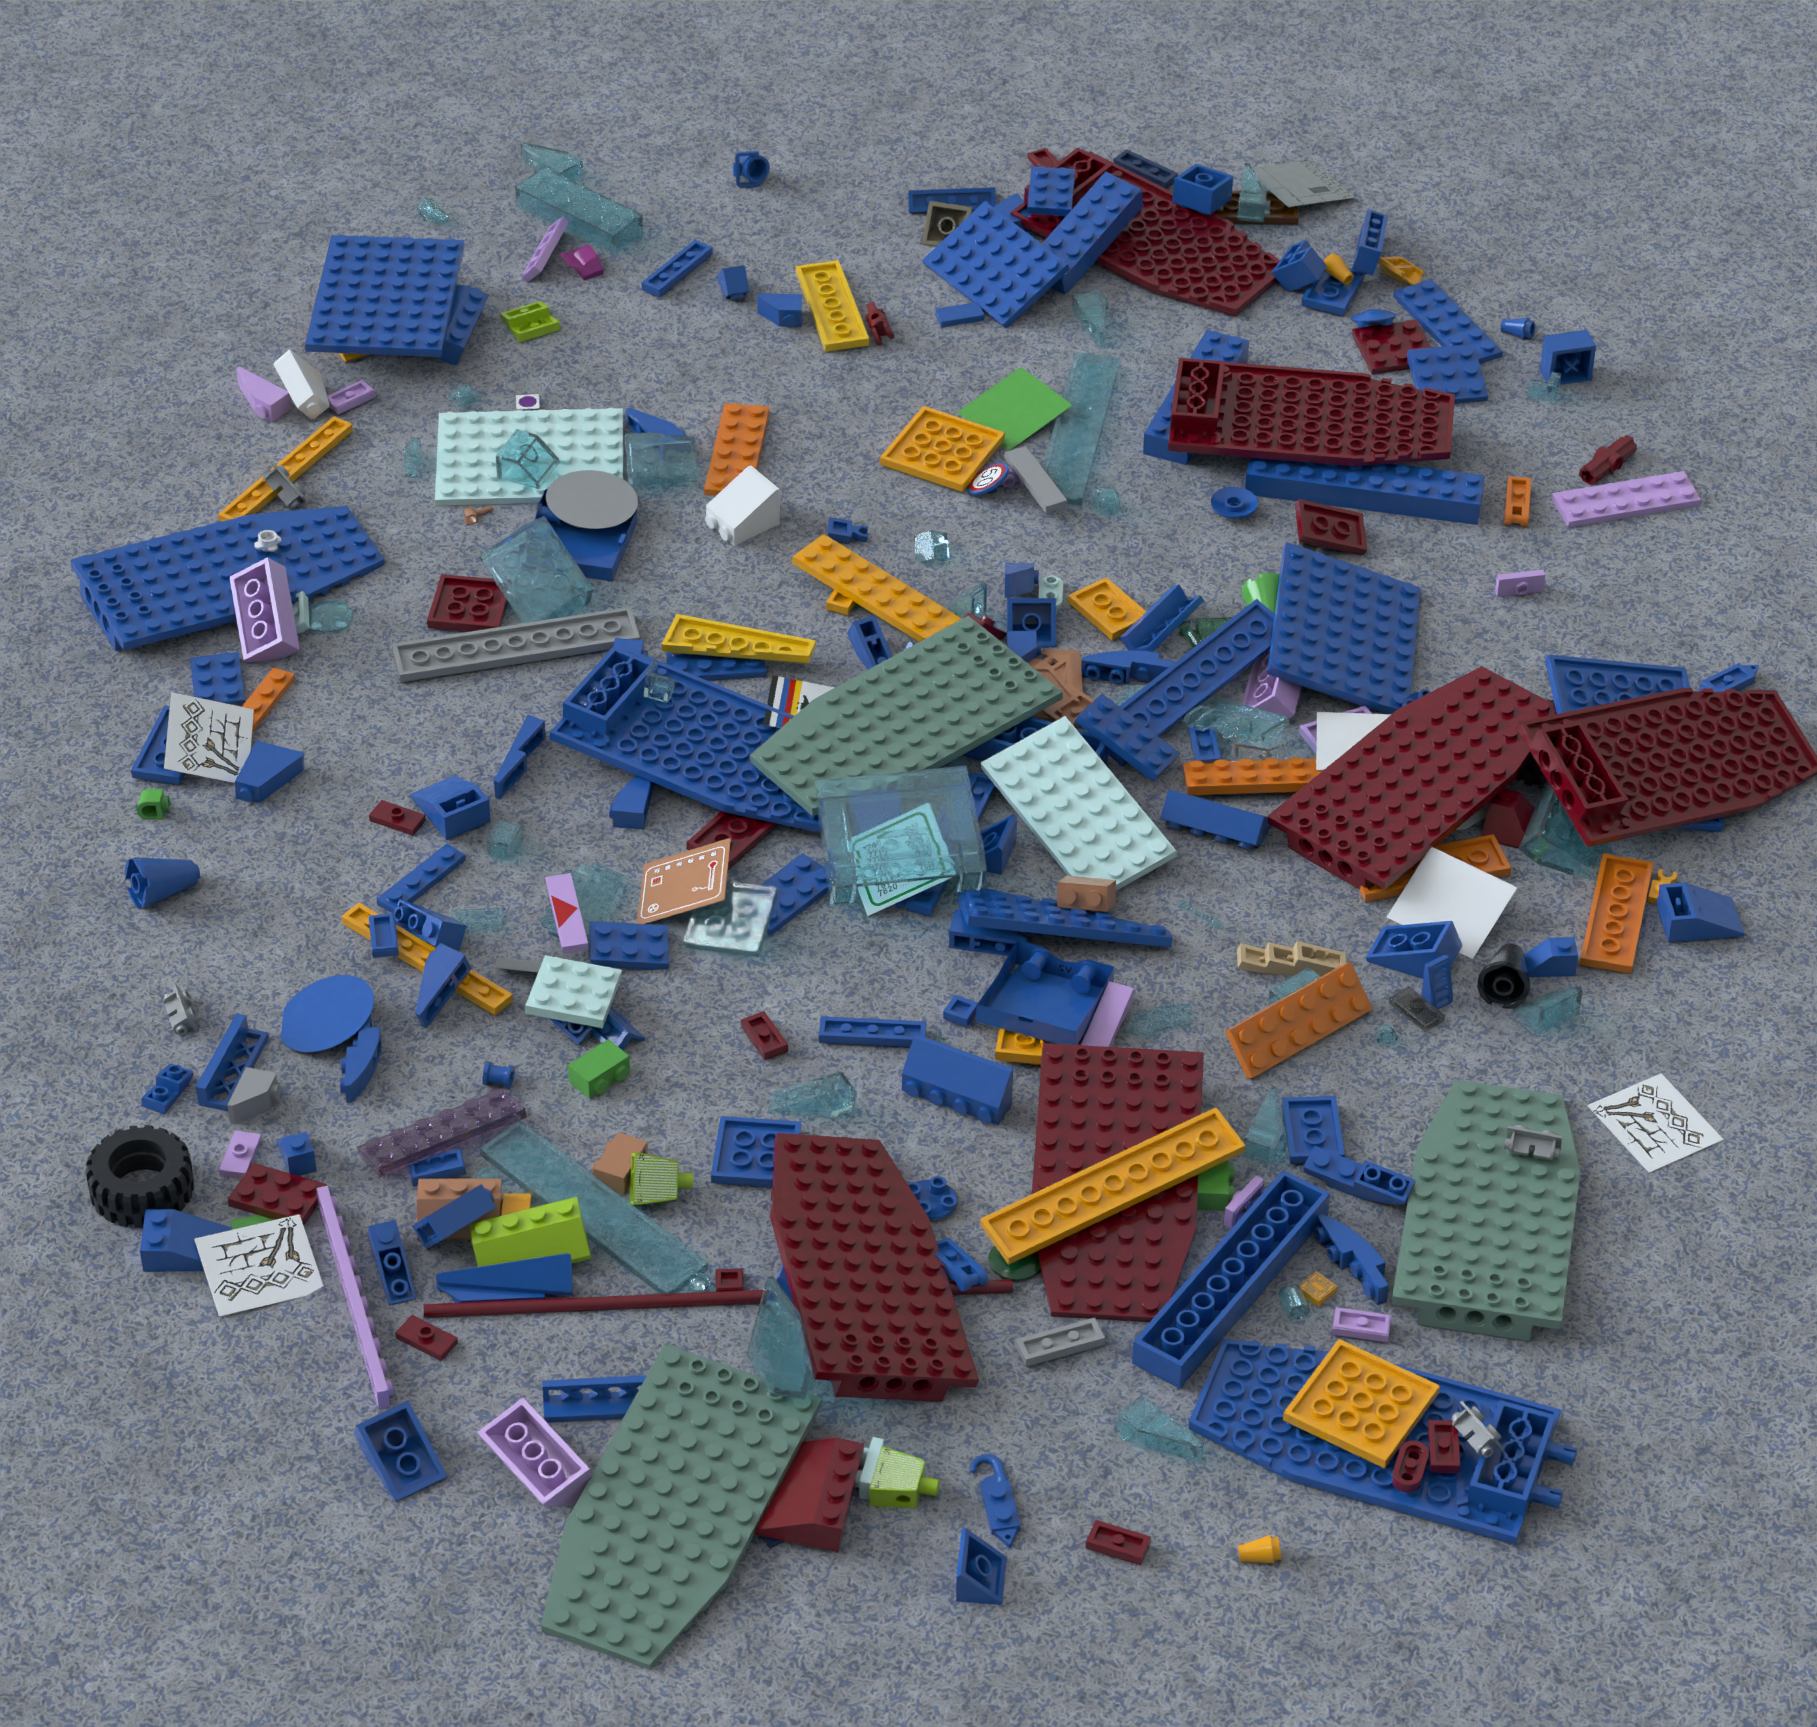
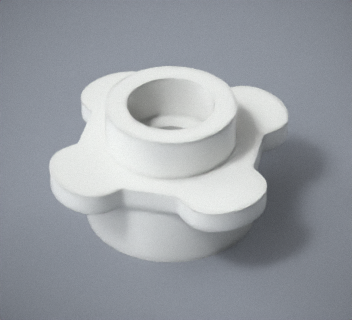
[254,530,281,552]

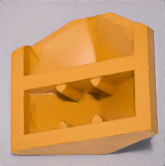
[1378,256,1424,286]

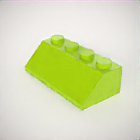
[469,1197,592,1267]

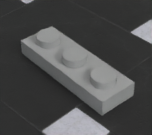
[1015,1318,1105,1367]

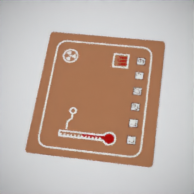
[637,838,731,924]

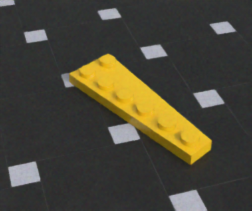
[662,614,816,663]

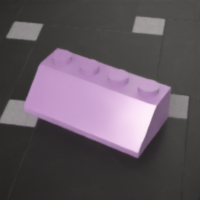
[230,557,300,662]
[1238,651,1302,724]
[477,1398,593,1507]

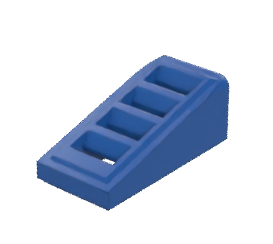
[1421,954,1453,1011]

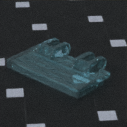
[1183,696,1289,742]
[540,862,629,949]

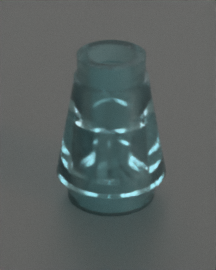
[416,197,449,226]

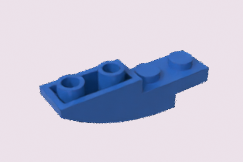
[1081,650,1175,684]
[340,1014,382,1103]
[1303,1146,1416,1204]
[1314,1214,1389,1305]

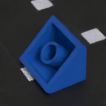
[964,814,1017,875]
[956,1528,1007,1605]

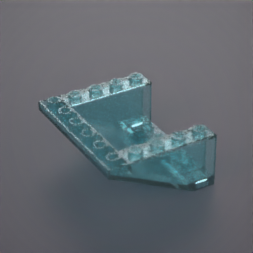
[814,766,987,905]

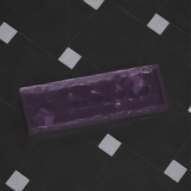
[357,1088,527,1177]

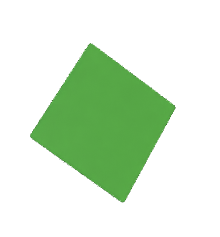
[957,367,1072,451]

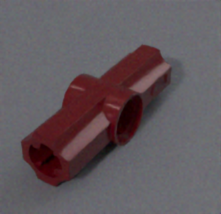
[1579,435,1637,485]

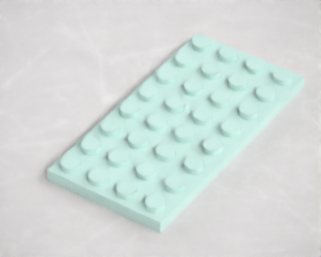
[981,716,1177,891]

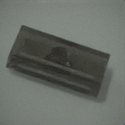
[1389,986,1445,1032]

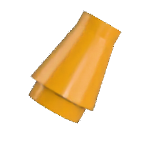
[1323,253,1354,285]
[1238,1534,1282,1564]

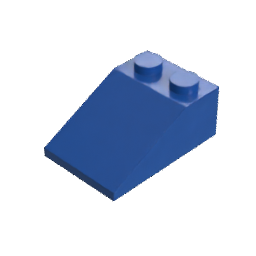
[1365,921,1463,979]
[140,1209,232,1272]
[354,1400,448,1502]

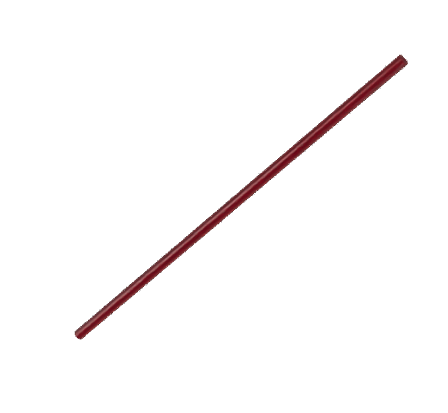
[423,1279,1013,1318]

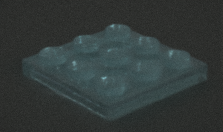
[683,881,779,957]

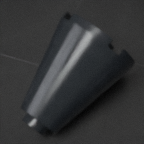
[1477,943,1530,1009]

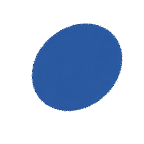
[281,975,374,1052]

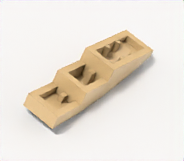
[1237,941,1346,975]

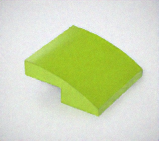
[500,301,561,342]

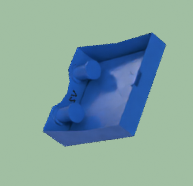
[519,489,637,582]
[976,940,1115,1045]

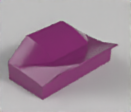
[559,244,604,280]

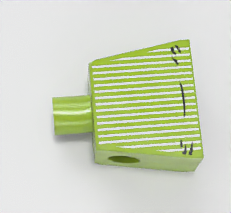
[629,1152,694,1205]
[869,1447,940,1508]

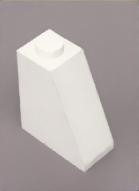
[274,350,330,419]

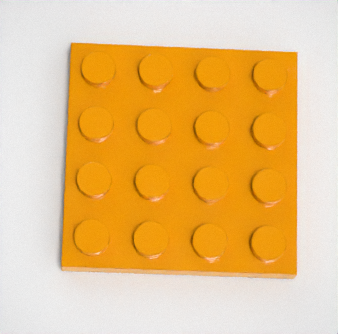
[880,406,1005,492]
[1283,1339,1440,1468]

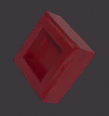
[715,1268,744,1292]

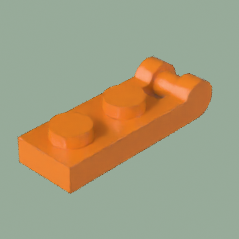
[1504,476,1531,527]

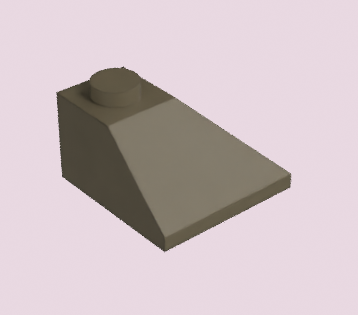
[922,201,973,246]

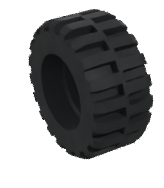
[85,1125,194,1228]

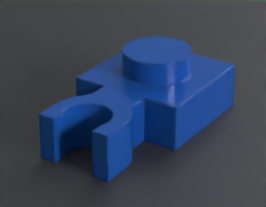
[827,517,868,544]

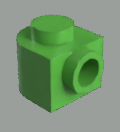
[137,789,170,820]

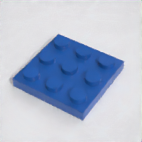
[1407,344,1488,404]
[711,1116,802,1187]

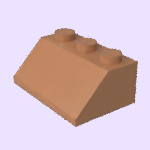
[417,1178,503,1241]

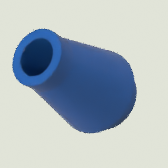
[1500,318,1536,340]

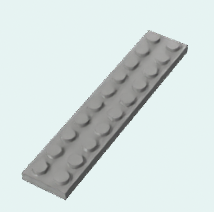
[392,607,640,682]

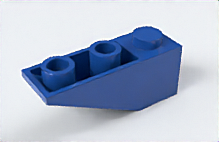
[394,899,467,950]
[367,1220,416,1305]

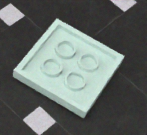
[525,955,622,1028]

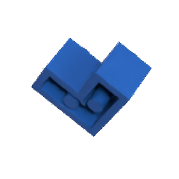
[1271,240,1327,292]

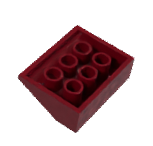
[754,1437,864,1552]

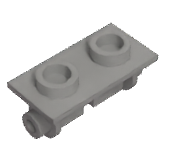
[262,462,306,509]
[163,982,199,1036]
[1504,1125,1562,1161]
[1452,1401,1505,1458]

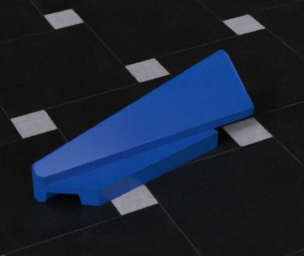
[436,1253,573,1303]

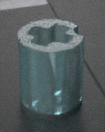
[1278,1284,1310,1320]

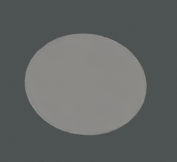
[546,470,638,529]

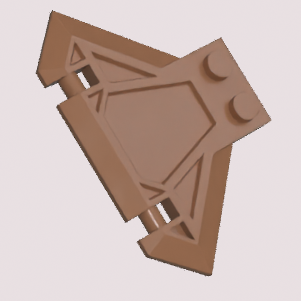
[1027,650,1094,728]

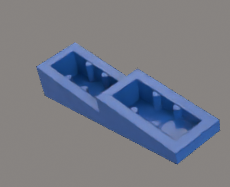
[494,714,546,799]

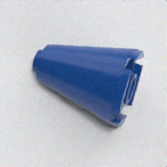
[125,857,200,908]

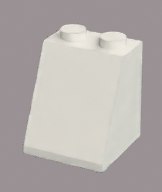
[705,466,780,546]

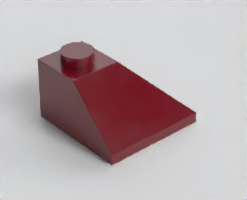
[1481,789,1543,850]

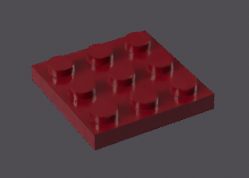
[1352,320,1431,375]
[427,574,512,632]

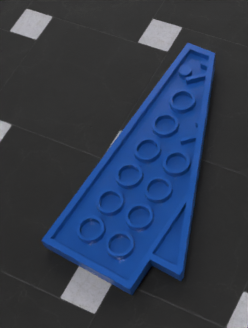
[957,887,1173,948]

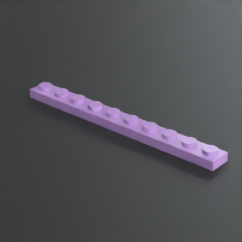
[317,1186,394,1409]

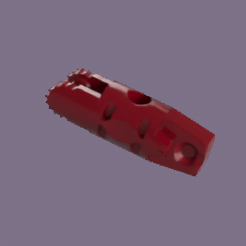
[865,301,895,346]

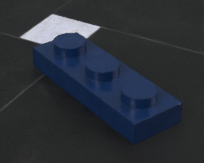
[1113,149,1178,189]

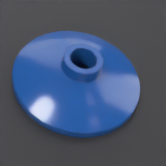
[1211,487,1258,519]

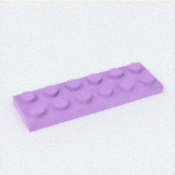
[1552,471,1701,528]

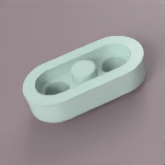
[1038,575,1063,611]

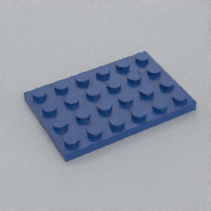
[922,201,1070,328]

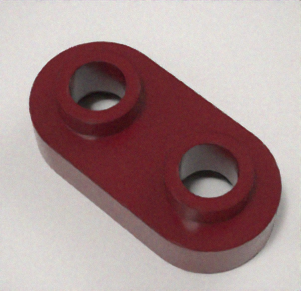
[1392,1441,1429,1492]

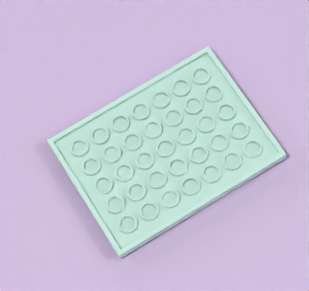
[435,408,623,506]

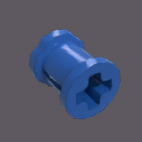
[482,1061,515,1089]

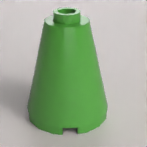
[1241,573,1280,614]

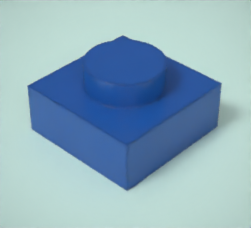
[943,995,978,1027]

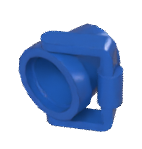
[733,151,770,187]

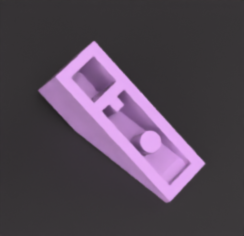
[236,366,291,422]

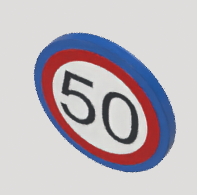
[967,463,1009,496]

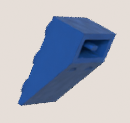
[410,776,491,840]
[1656,882,1745,942]

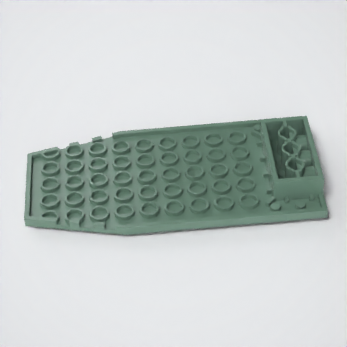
[750,616,1063,816]
[1391,1080,1581,1341]
[541,1344,822,1670]

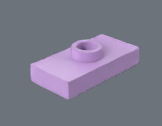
[327,380,376,415]
[1495,570,1545,597]
[219,1131,262,1179]
[1223,1176,1264,1229]
[1332,1307,1392,1343]

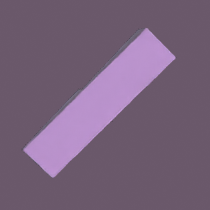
[1081,981,1134,1047]

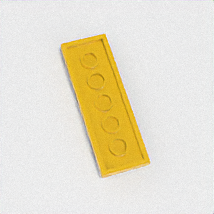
[796,260,869,352]

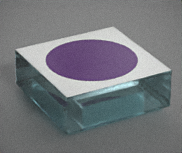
[516,394,540,411]

